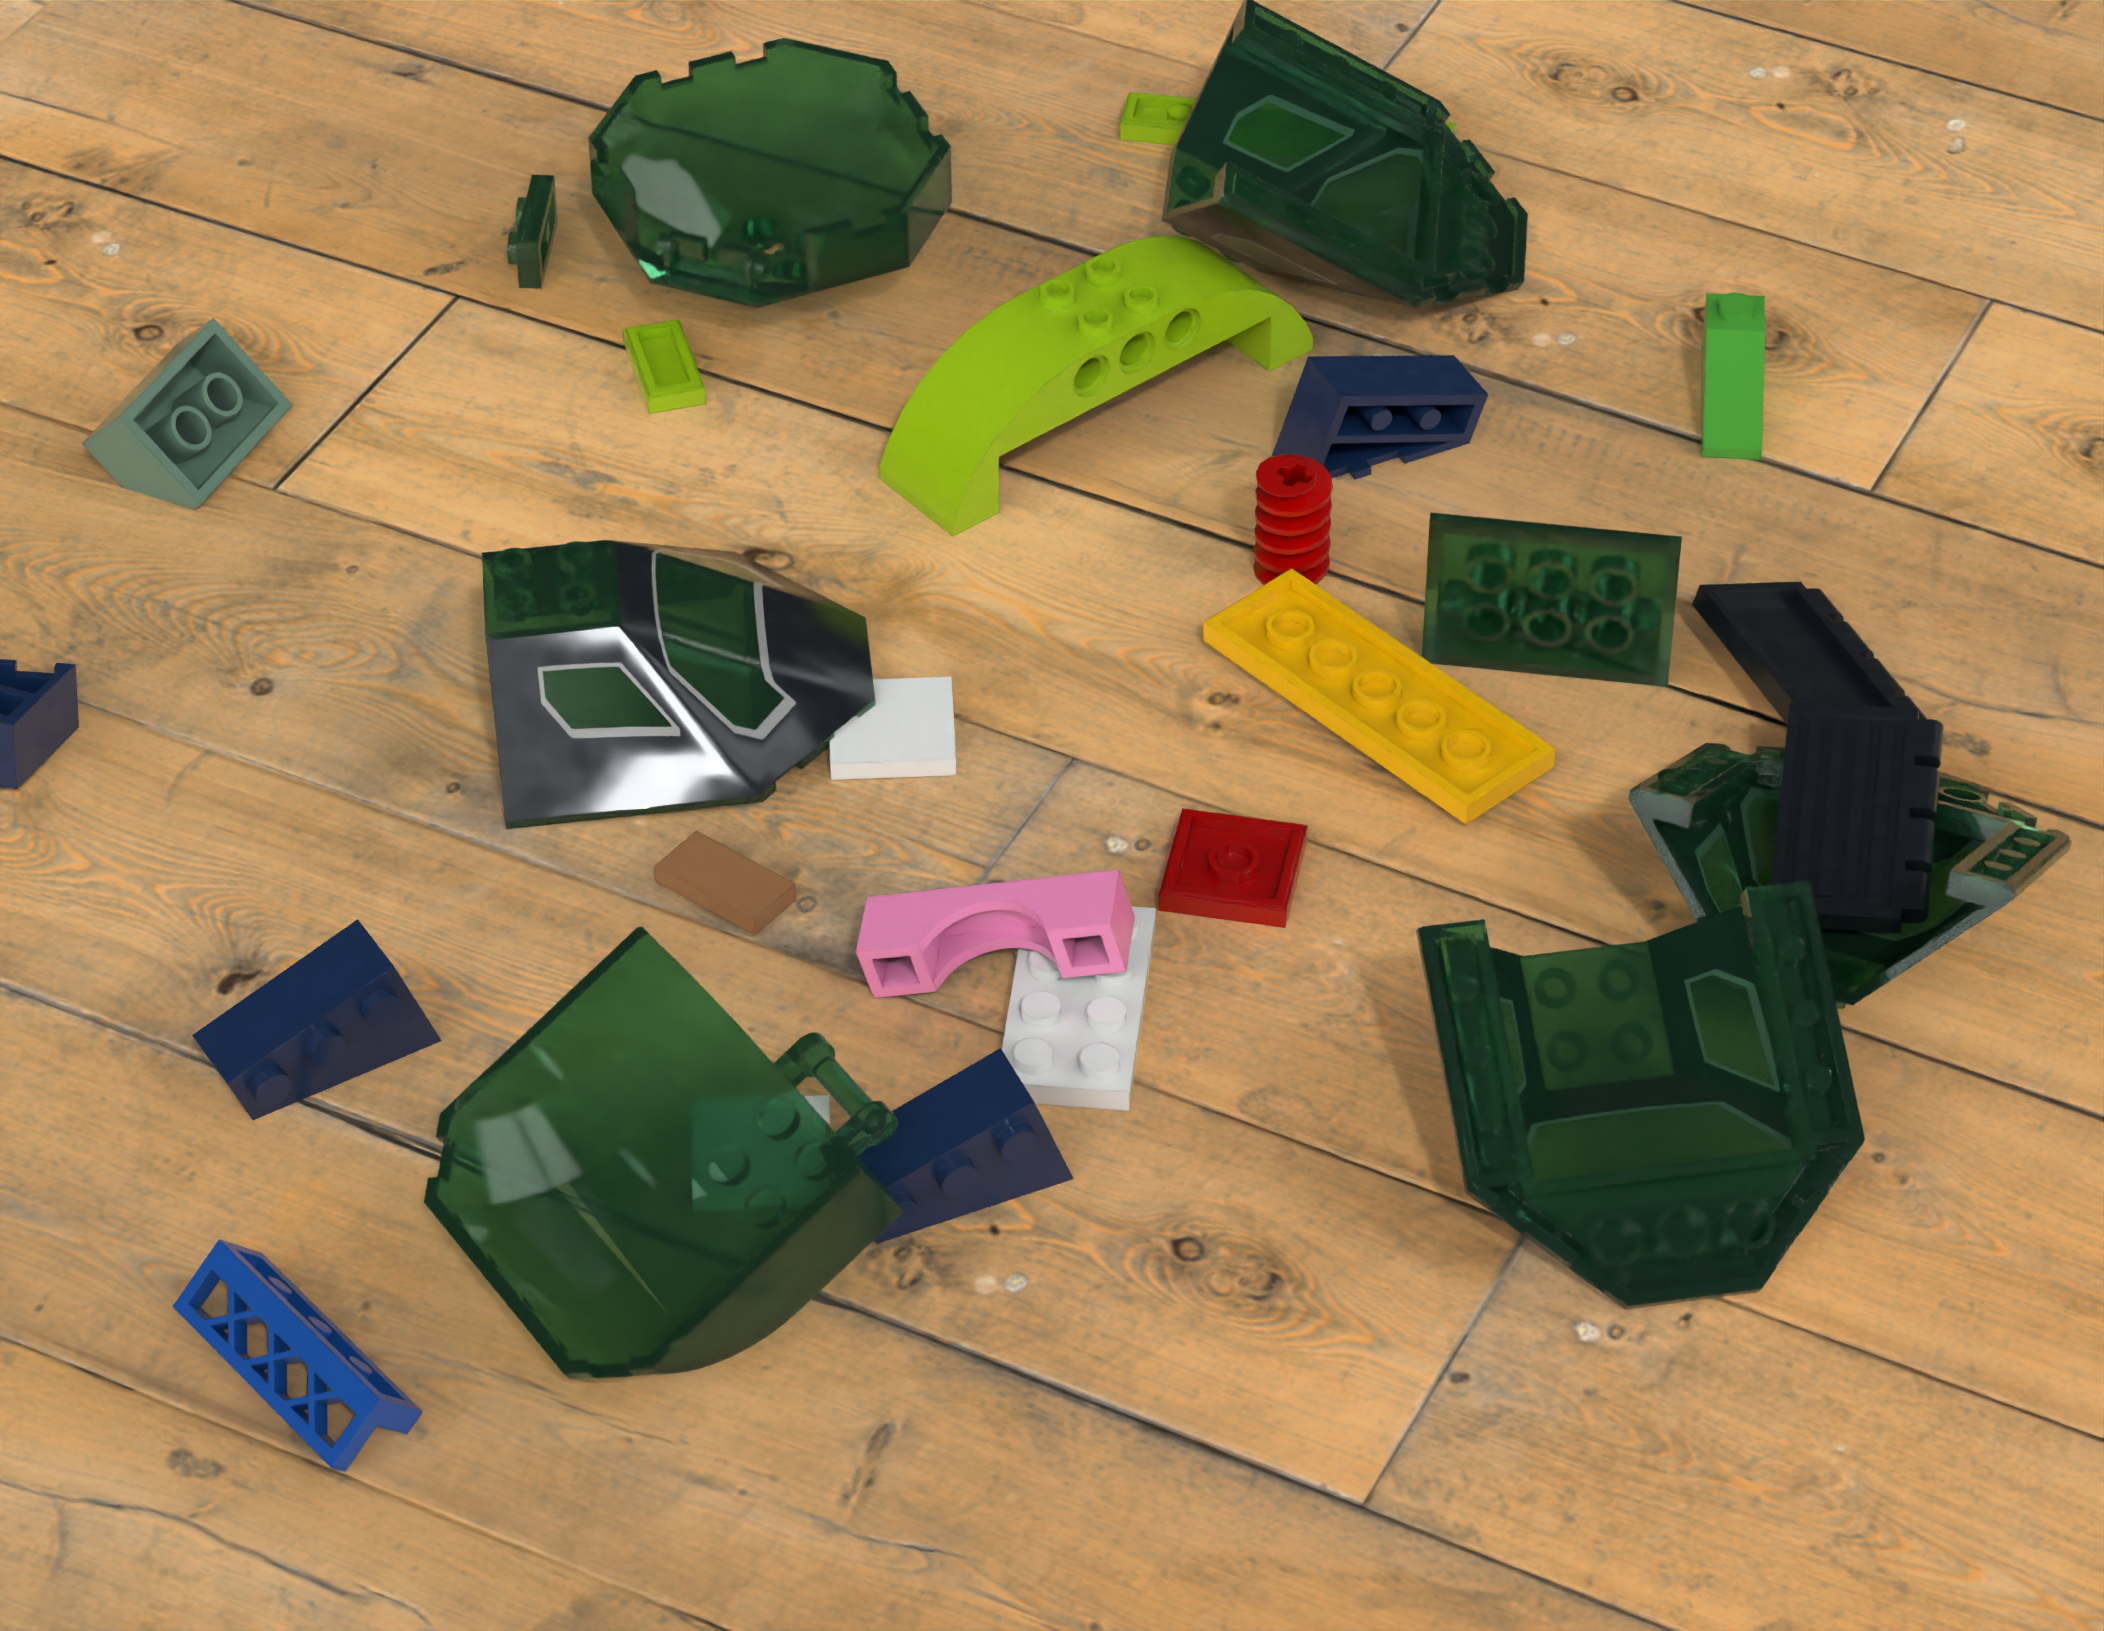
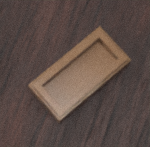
[655,831,796,935]

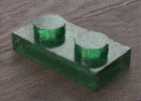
[507,175,558,289]

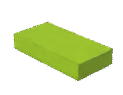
[623,319,706,414]

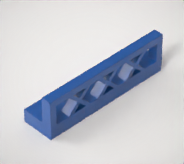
[172,1239,423,1472]

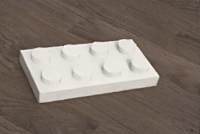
[1001,906,1156,1111]

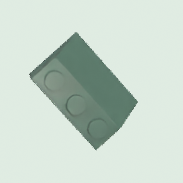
[82,318,292,510]

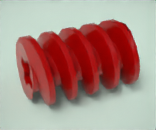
[1253,454,1333,585]

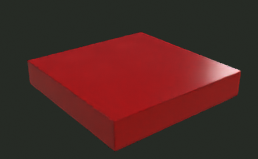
[1158,808,1308,928]

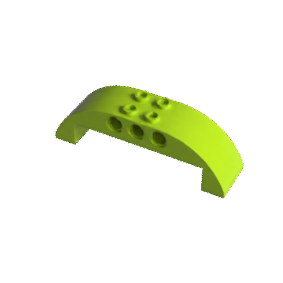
[879,236,1313,537]

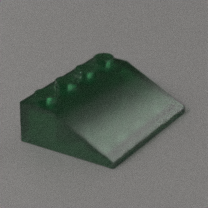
[1422,513,1682,687]

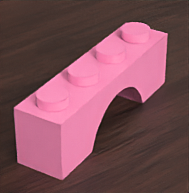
[856,869,1135,998]

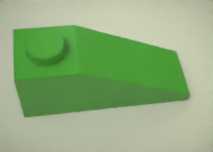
[1701,292,1765,460]

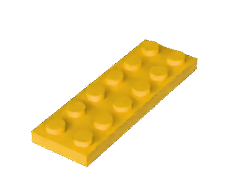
[1203,568,1556,824]

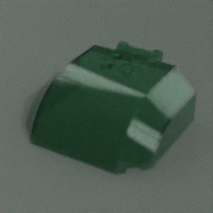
[424,926,904,1383]

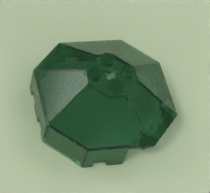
[588,38,952,308]

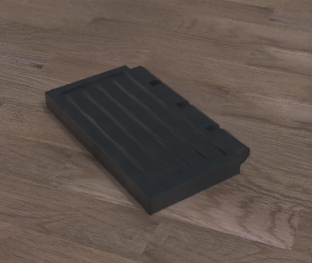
[1692,581,1927,725]
[1770,702,1944,933]

